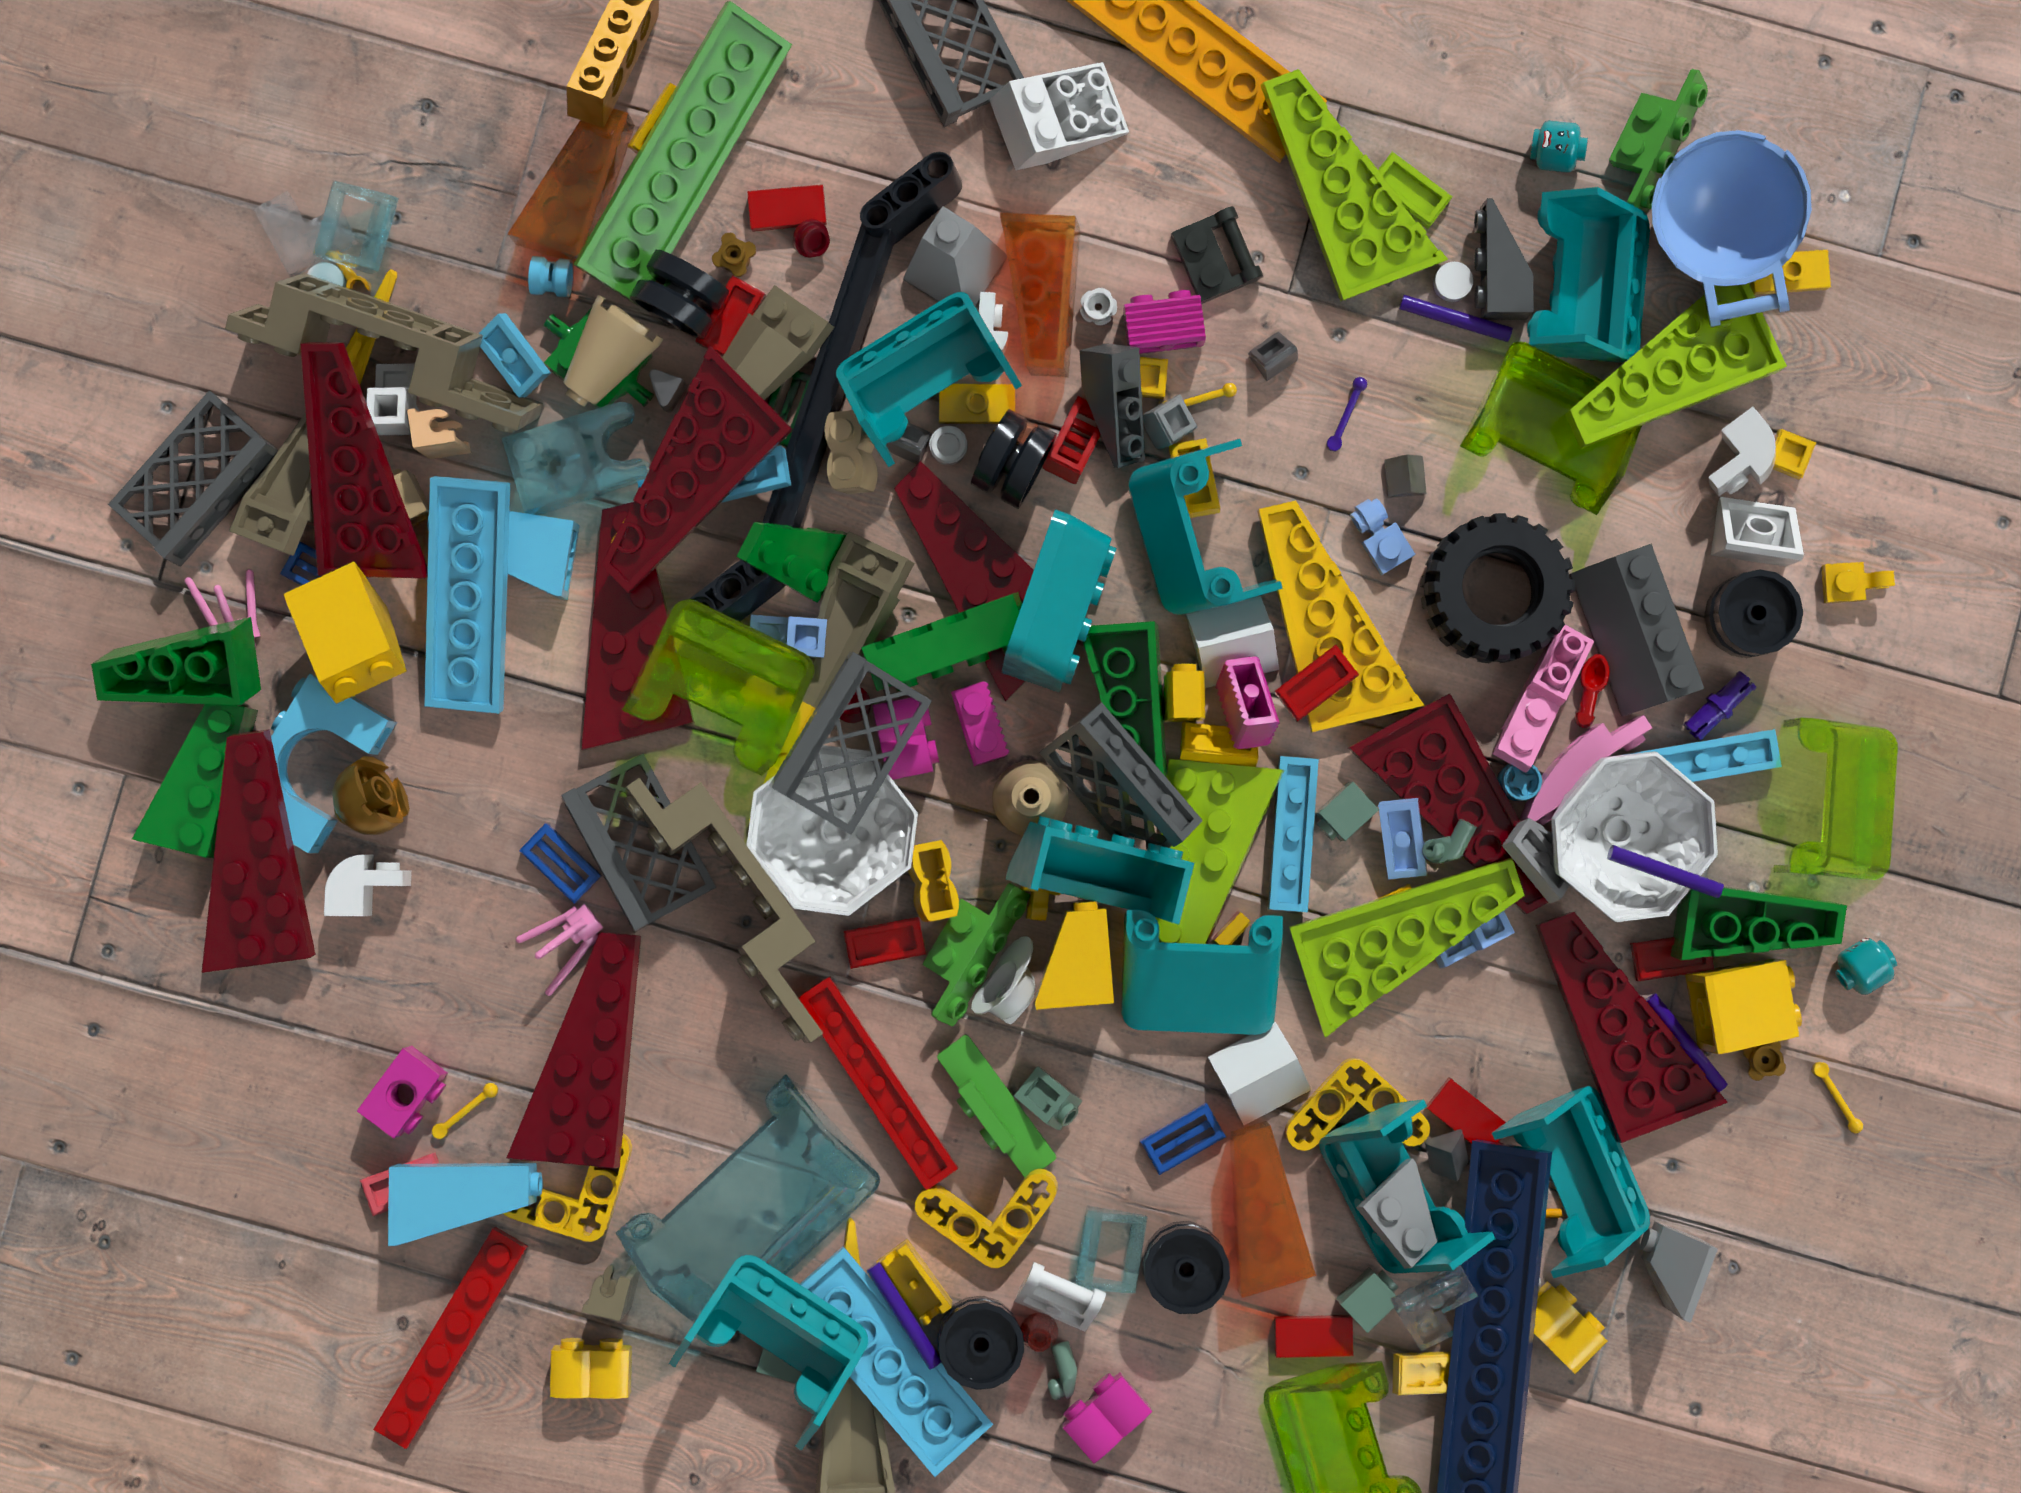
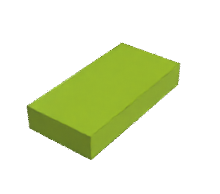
[1378,151,1453,229]

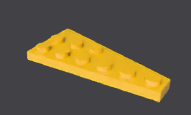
[1257,500,1424,733]

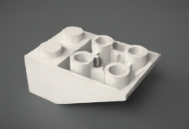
[989,62,1129,170]

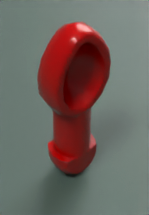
[1575,654,1610,728]

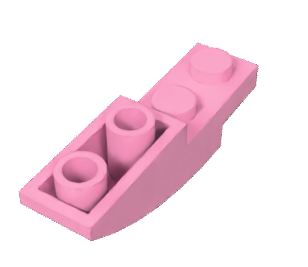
[1492,625,1594,773]
[1520,715,1652,825]

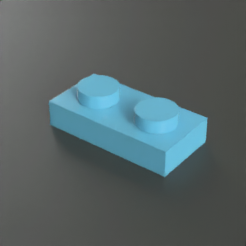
[478,313,551,398]

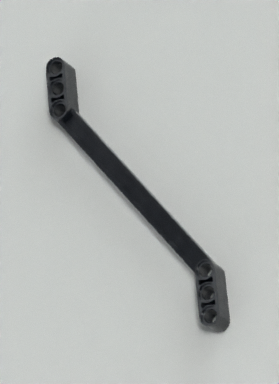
[683,152,962,641]

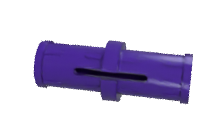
[1683,671,1757,741]

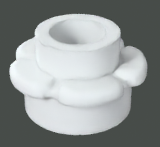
[1080,288,1117,325]

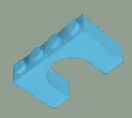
[271,673,397,853]

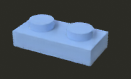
[1378,798,1427,879]

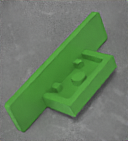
[1609,69,1708,214]
[922,883,1030,1027]
[937,1034,1056,1178]

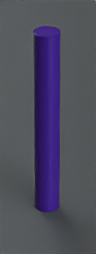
[1399,295,1513,342]
[1607,845,1724,898]
[1645,993,1728,1092]
[866,1262,941,1370]

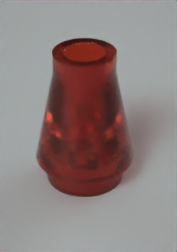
[1020,1313,1058,1352]

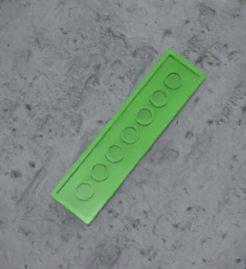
[573,1,792,306]

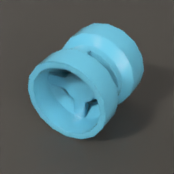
[528,256,574,298]
[1497,764,1542,801]

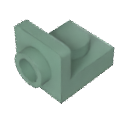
[1014,1066,1082,1130]

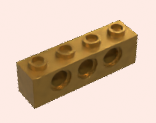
[566,0,659,128]

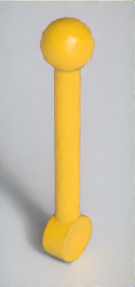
[1162,383,1237,406]
[1812,1062,1863,1134]
[432,1083,498,1139]

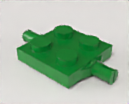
[543,307,654,413]

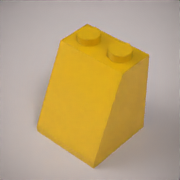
[284,561,407,704]
[1035,901,1114,1010]
[1685,958,1802,1054]

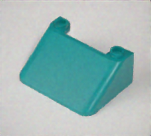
[1121,910,1283,1035]

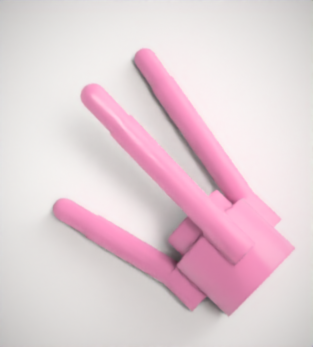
[185,569,261,647]
[516,904,603,996]

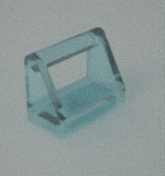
[313,181,399,274]
[1075,1206,1148,1293]

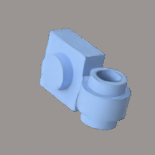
[1350,498,1416,575]

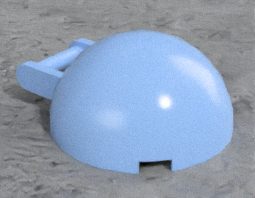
[1652,130,1812,327]

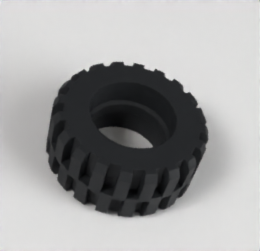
[1420,513,1575,664]

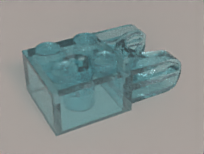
[502,402,651,515]

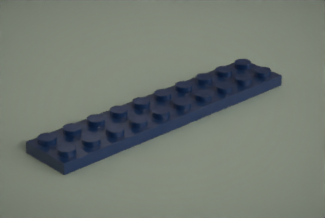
[1437,1139,1552,1493]

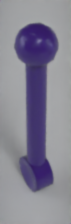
[1326,377,1368,451]

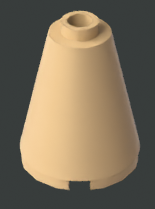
[563,295,664,407]
[992,760,1069,836]

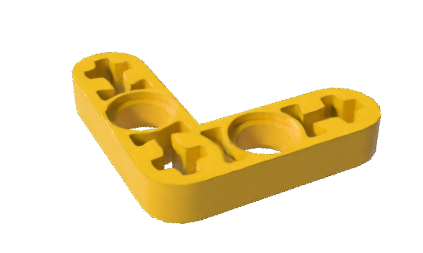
[1285,1058,1430,1151]
[503,1133,632,1242]
[915,1169,1058,1268]

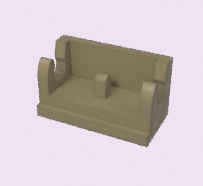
[582,1264,641,1322]

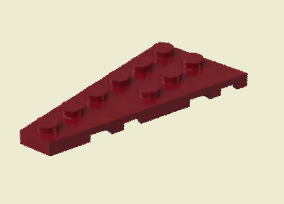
[300,342,428,579]
[601,345,793,593]
[894,461,1034,702]
[581,502,695,750]
[1348,693,1549,914]
[202,729,316,973]
[1535,911,1728,1143]
[506,933,641,1168]

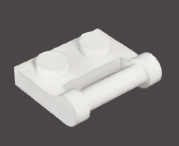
[1014,1262,1106,1332]

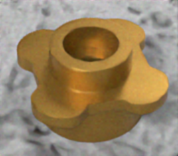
[712,232,756,277]
[1743,1041,1786,1081]

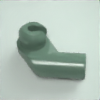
[1422,819,1477,864]
[1048,1341,1077,1400]

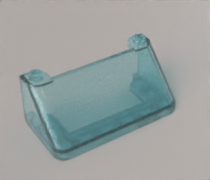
[616,1074,880,1323]

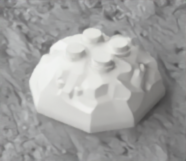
[747,745,918,916]
[1551,751,1718,922]

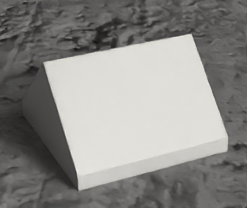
[1711,497,1804,567]
[1186,596,1279,688]
[1208,1021,1311,1126]

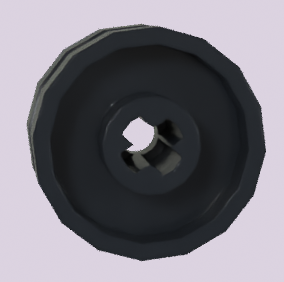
[629,249,729,340]
[970,409,1057,509]
[1704,569,1803,659]
[1142,1221,1230,1314]
[937,1296,1024,1390]

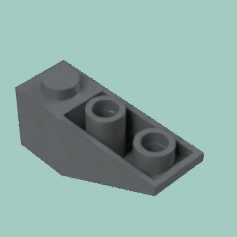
[1474,198,1534,320]
[1080,343,1145,468]

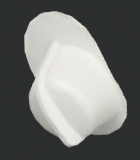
[971,936,1035,1024]

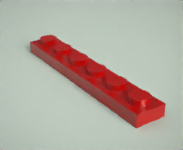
[798,976,959,1190]
[373,1226,528,1449]

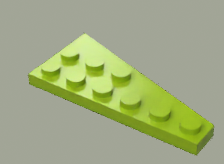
[1261,69,1448,302]
[1565,283,1787,449]
[1155,759,1285,944]
[1289,858,1524,1038]

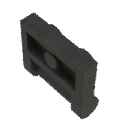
[1171,206,1264,304]

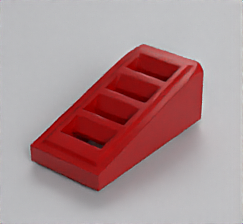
[1042,396,1101,484]

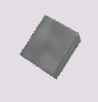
[1248,332,1298,381]
[649,369,687,413]
[886,423,932,464]
[1384,454,1427,498]
[1424,1129,1469,1181]

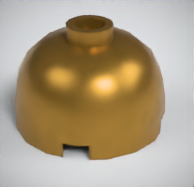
[332,756,410,835]

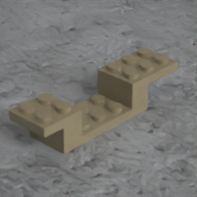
[225,273,543,433]
[624,778,823,1043]

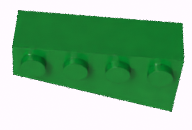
[861,592,1022,692]
[91,617,261,705]
[1083,621,1167,777]
[132,704,258,858]
[1671,886,1847,960]

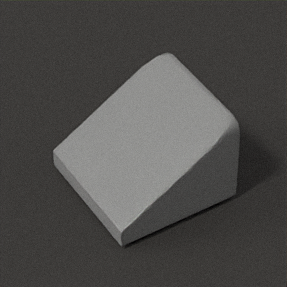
[1143,394,1198,449]

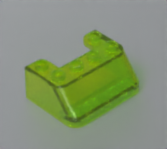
[622,599,814,776]
[1263,1361,1422,1493]

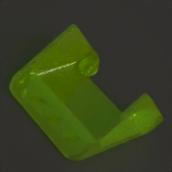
[1460,342,1642,515]
[1773,717,1898,880]

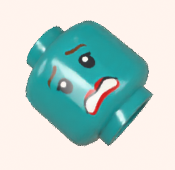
[1530,120,1588,173]
[1835,938,1897,995]

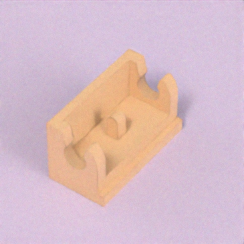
[407,408,471,459]

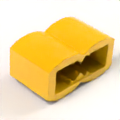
[1164,664,1205,722]
[908,840,959,922]
[1534,1281,1608,1374]
[550,1338,632,1399]

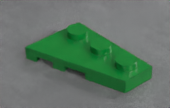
[736,522,848,603]

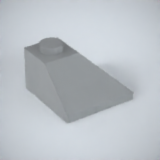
[903,206,1007,307]
[1640,1221,1718,1323]

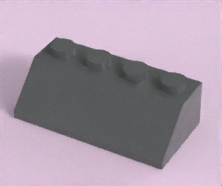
[1569,543,1705,717]

